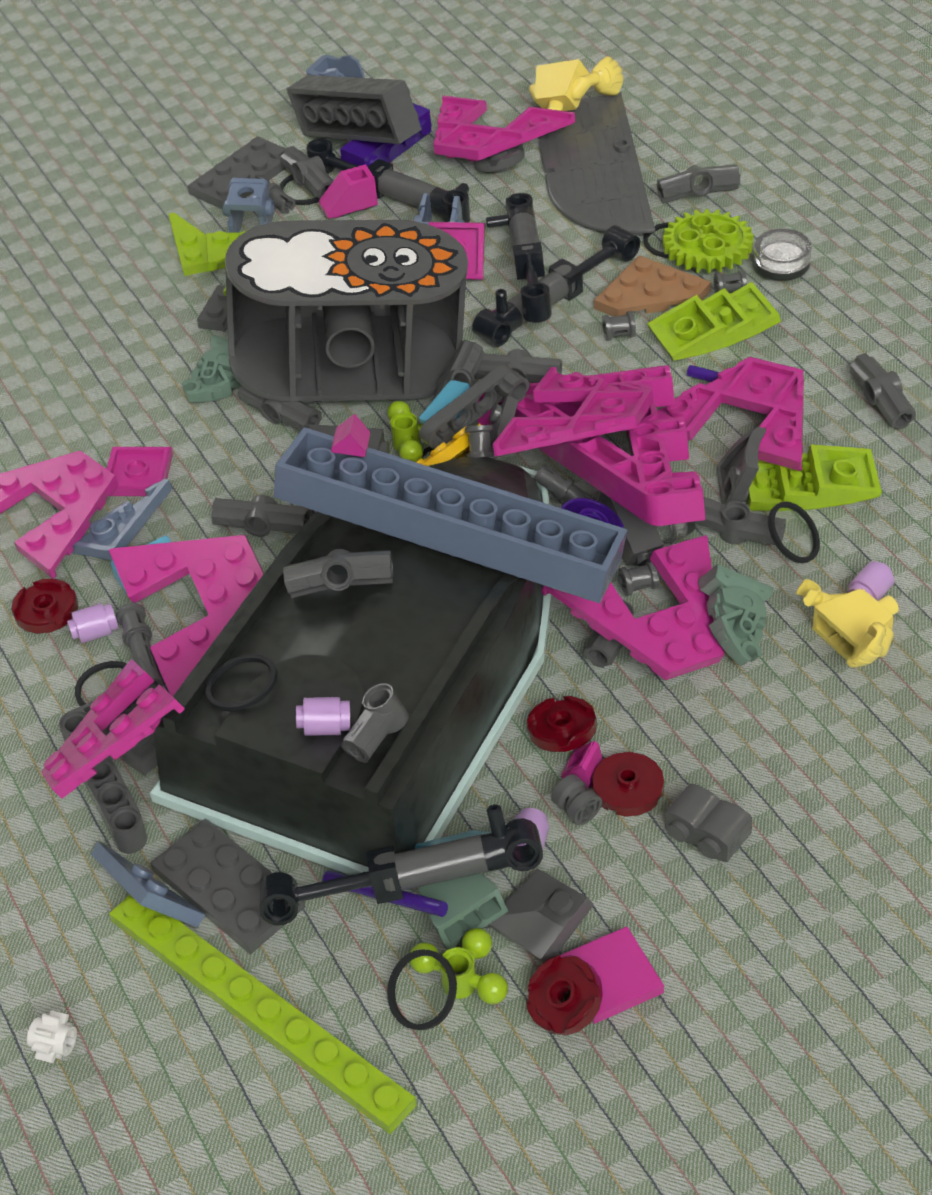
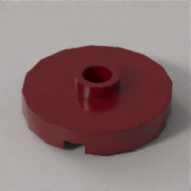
[11,578,79,634]
[527,696,597,752]
[592,752,664,817]
[526,955,603,1036]

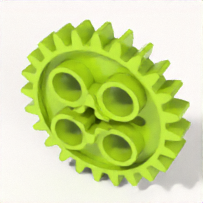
[663,209,754,274]

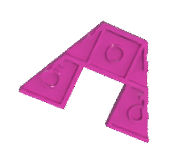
[433,95,575,161]
[657,357,804,471]
[493,367,653,456]
[0,450,118,578]
[109,535,264,696]
[541,535,724,680]
[41,659,185,799]

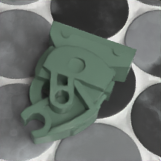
[182,335,241,403]
[698,564,774,666]

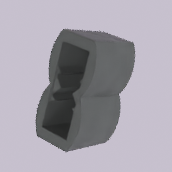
[665,784,752,862]

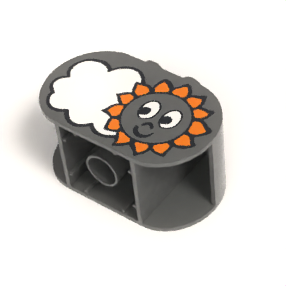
[225,220,468,402]

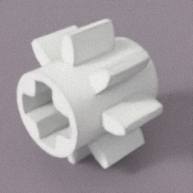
[27,1010,77,1063]

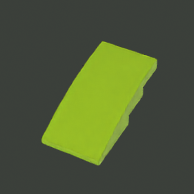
[647,282,782,361]
[746,444,882,511]

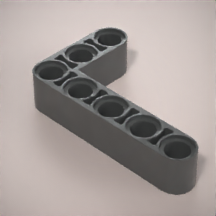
[59,685,154,854]

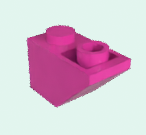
[319,164,378,219]

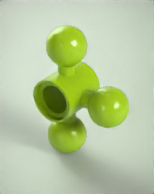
[387,401,423,462]
[410,928,508,1005]

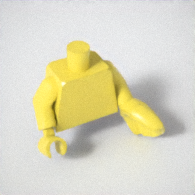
[529,56,623,111]
[796,579,899,668]

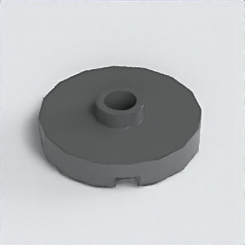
[473,144,525,172]

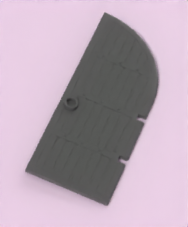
[534,92,655,234]

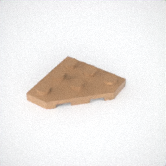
[594,255,711,316]

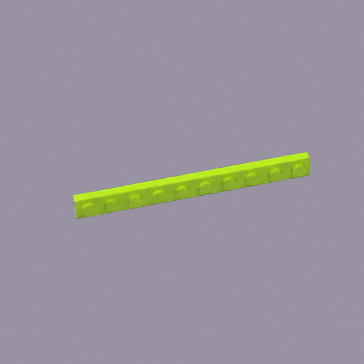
[109,895,417,1134]

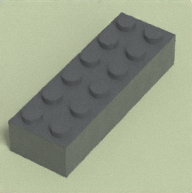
[286,75,422,144]

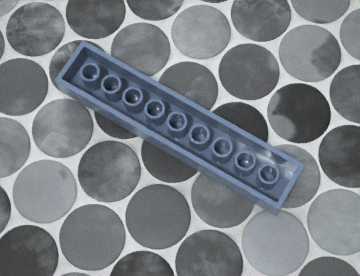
[274,427,628,603]

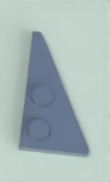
[72,479,172,560]
[91,842,205,928]

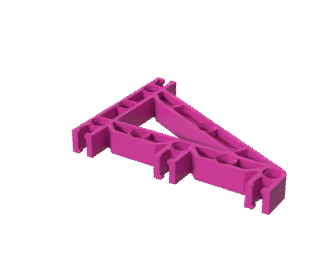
[477,365,705,526]

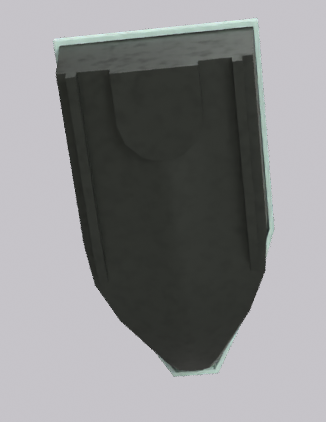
[150,457,553,892]

